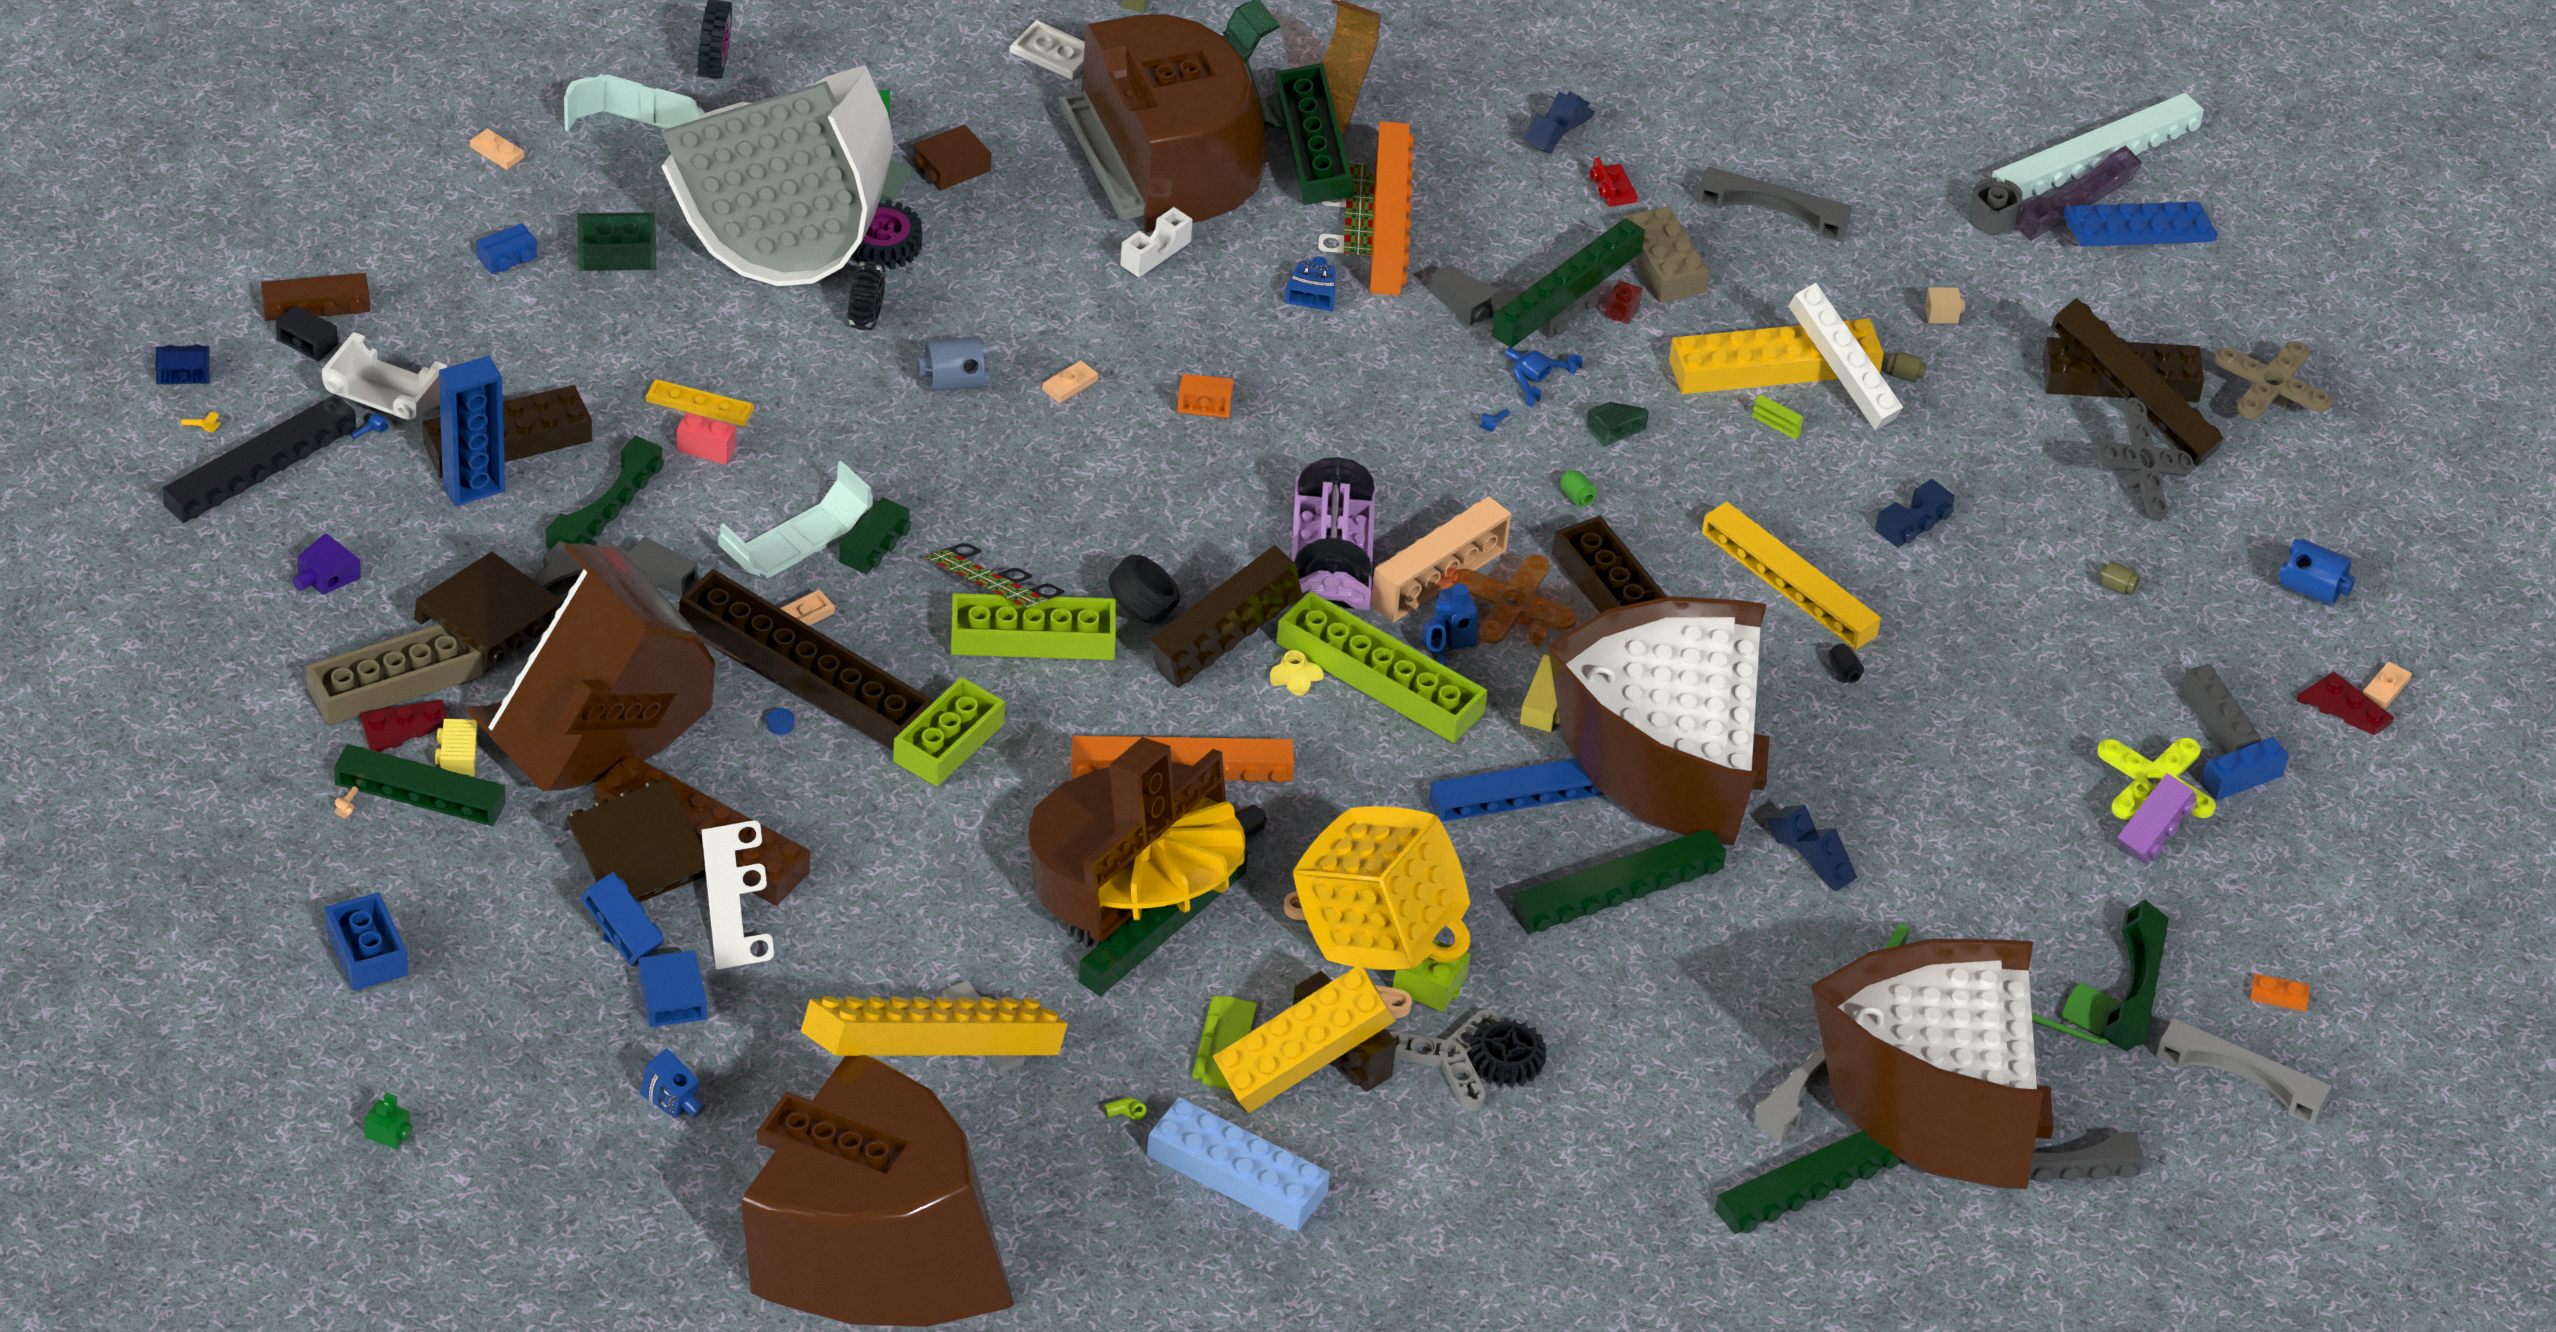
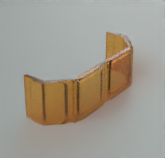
[1323,0,1381,136]

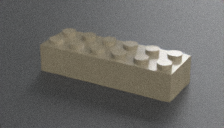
[306,624,483,725]

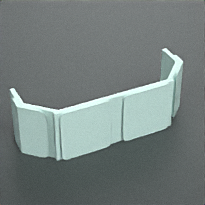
[564,74,705,131]
[718,461,873,579]

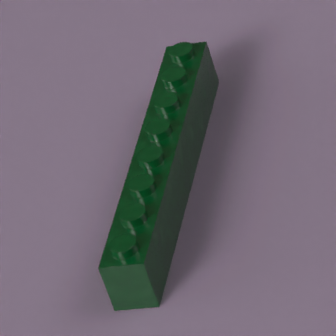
[1491,218,1645,348]
[1512,829,1726,934]
[1079,849,1249,997]
[1715,1130,1901,1235]

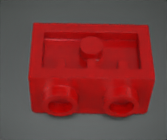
[1590,157,1638,207]

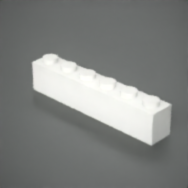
[1788,283,1903,430]

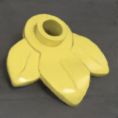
[1270,650,1324,696]

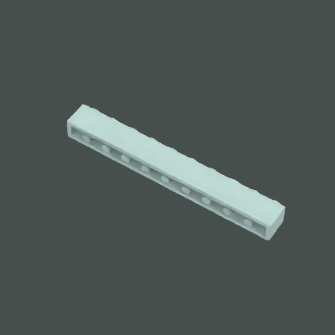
[1992,93,2204,202]

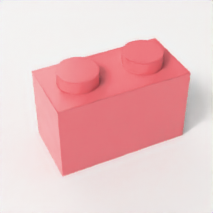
[677,412,736,465]

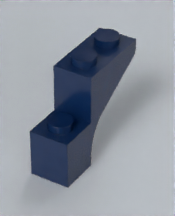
[1523,91,1595,154]
[1766,805,1857,891]

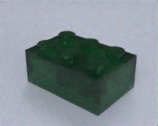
[577,212,656,271]

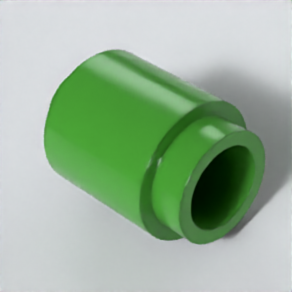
[1560,470,1597,507]

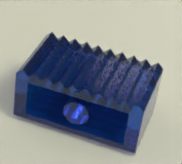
[155,344,211,385]

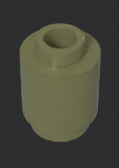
[1887,351,1927,382]
[2099,561,2140,595]

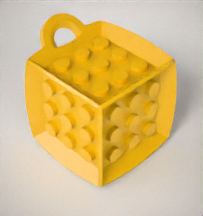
[1293,806,1470,970]

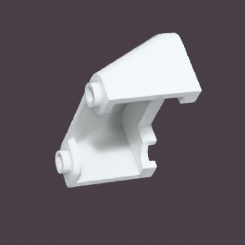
[322,332,447,420]

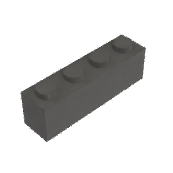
[2181,664,2261,755]

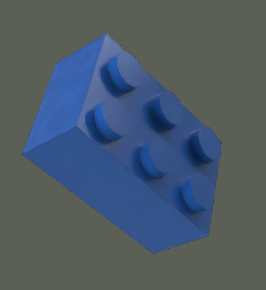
[324,892,408,991]

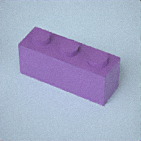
[2117,773,2197,863]

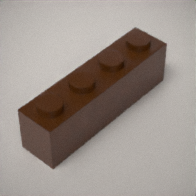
[261,273,370,321]

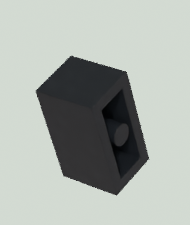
[276,305,338,361]

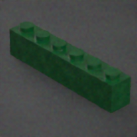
[334,744,506,827]

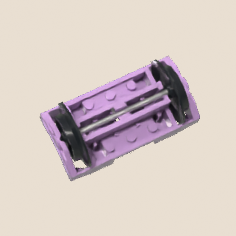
[1291,457,1376,610]

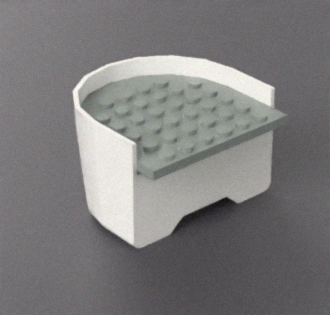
[661,66,894,286]

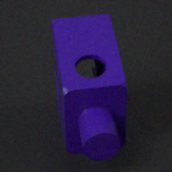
[292,533,361,595]

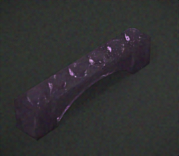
[2015,145,2142,241]

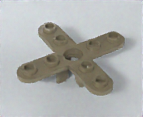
[2214,341,2333,419]

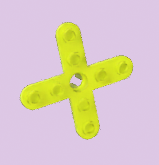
[2097,738,2216,820]

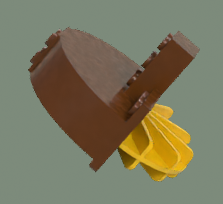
[1028,737,1245,942]

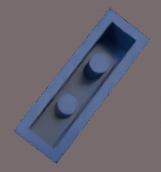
[2201,737,2289,801]
[580,872,664,966]

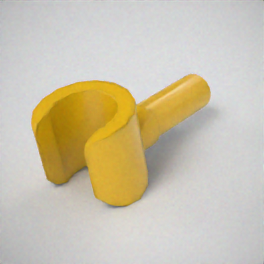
[181,412,221,432]

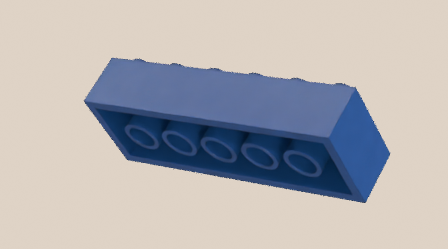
[439,355,505,506]

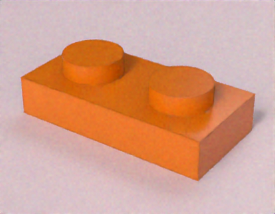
[2250,973,2310,1012]

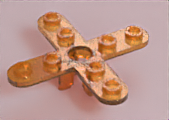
[1452,554,1577,644]

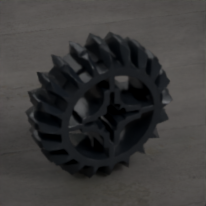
[848,260,886,331]
[1469,1017,1547,1088]

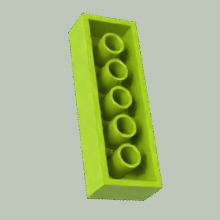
[951,593,1116,660]

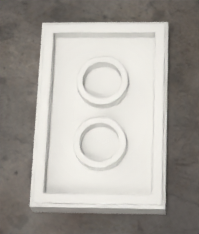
[1010,20,1085,80]

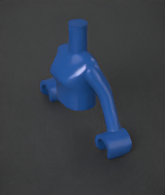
[1505,348,1583,407]
[1422,599,1452,666]

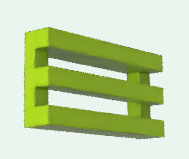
[1752,394,1803,440]

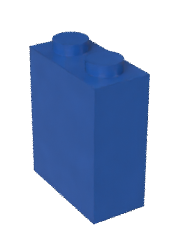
[638,950,707,1027]

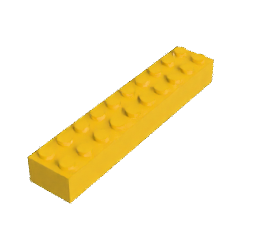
[801,996,1068,1056]

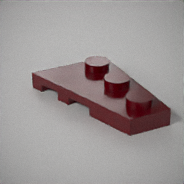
[2297,671,2394,735]
[360,699,448,752]

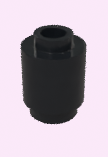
[1828,643,1864,683]
[1234,804,1267,838]

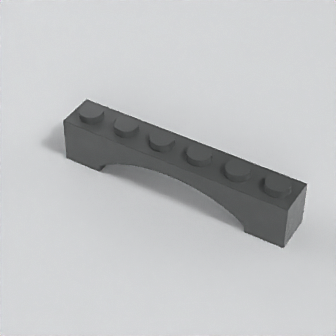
[1697,166,1852,242]
[1970,1132,2144,1183]

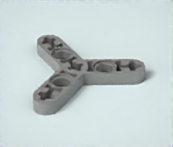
[1389,1009,1500,1111]

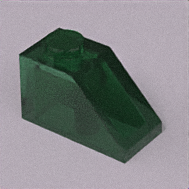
[1586,402,1649,447]

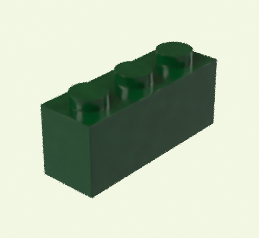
[839,497,911,575]

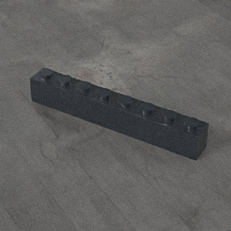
[162,394,356,524]

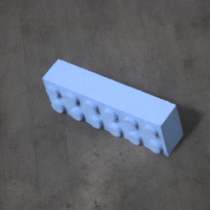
[1147,1097,1330,1232]

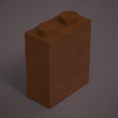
[911,124,992,191]

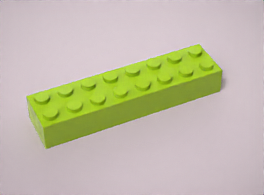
[1276,591,1488,743]

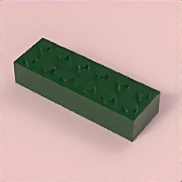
[1274,63,1353,205]

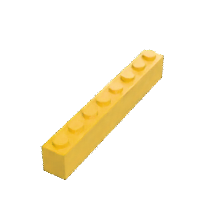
[1702,501,1881,650]

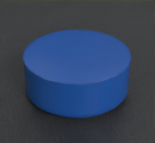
[767,708,794,735]

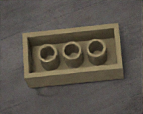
[1622,206,1709,303]

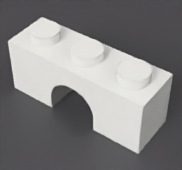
[1120,207,1193,278]

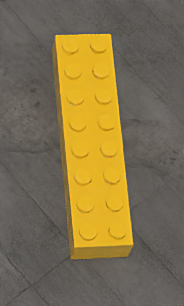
[1669,319,1884,394]

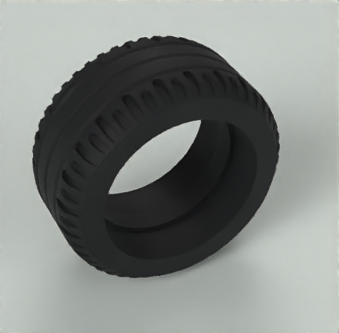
[1109,555,1180,624]

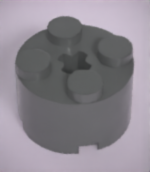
[1969,177,2023,236]

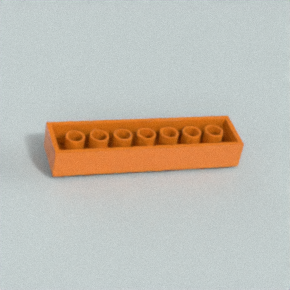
[1370,121,1414,295]

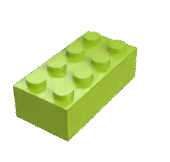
[893,677,1005,787]

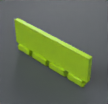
[1192,995,1257,1090]

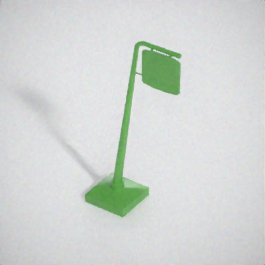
[1884,923,2118,1044]

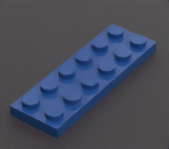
[2063,201,2218,247]

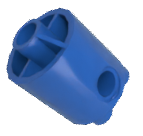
[2278,538,2356,607]

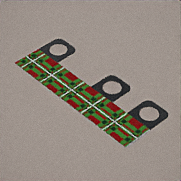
[924,543,1065,608]

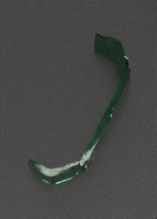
[1222,0,1285,130]

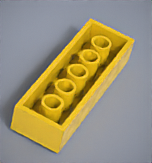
[1213,964,1396,1113]

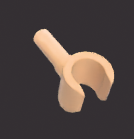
[334,787,358,819]

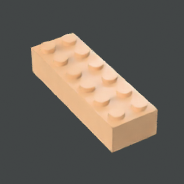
[1370,496,1511,623]

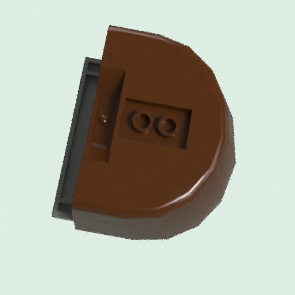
[1060,14,1266,233]

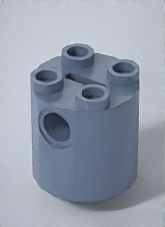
[917,336,990,392]

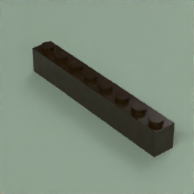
[2051,298,2224,467]

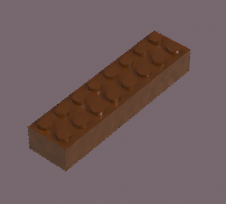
[594,753,810,906]

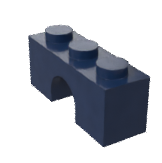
[1875,479,1955,548]

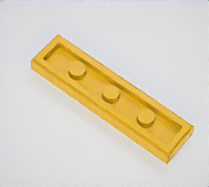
[646,379,754,427]

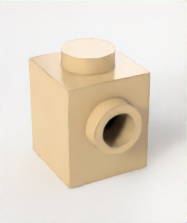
[1925,287,1965,324]

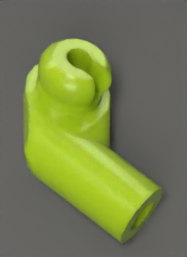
[1103,1097,1147,1120]

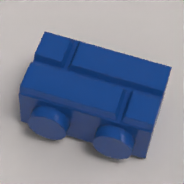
[476,223,537,274]

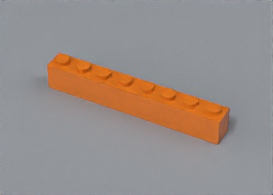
[1071,736,1294,782]

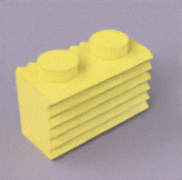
[435,719,478,776]

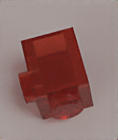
[1605,280,1642,325]

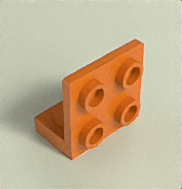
[1177,374,1234,418]

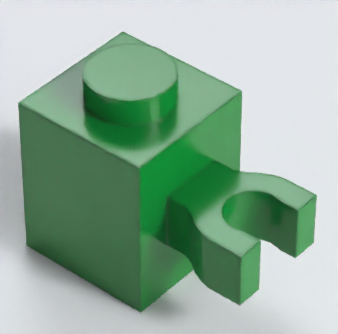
[364,1092,413,1149]

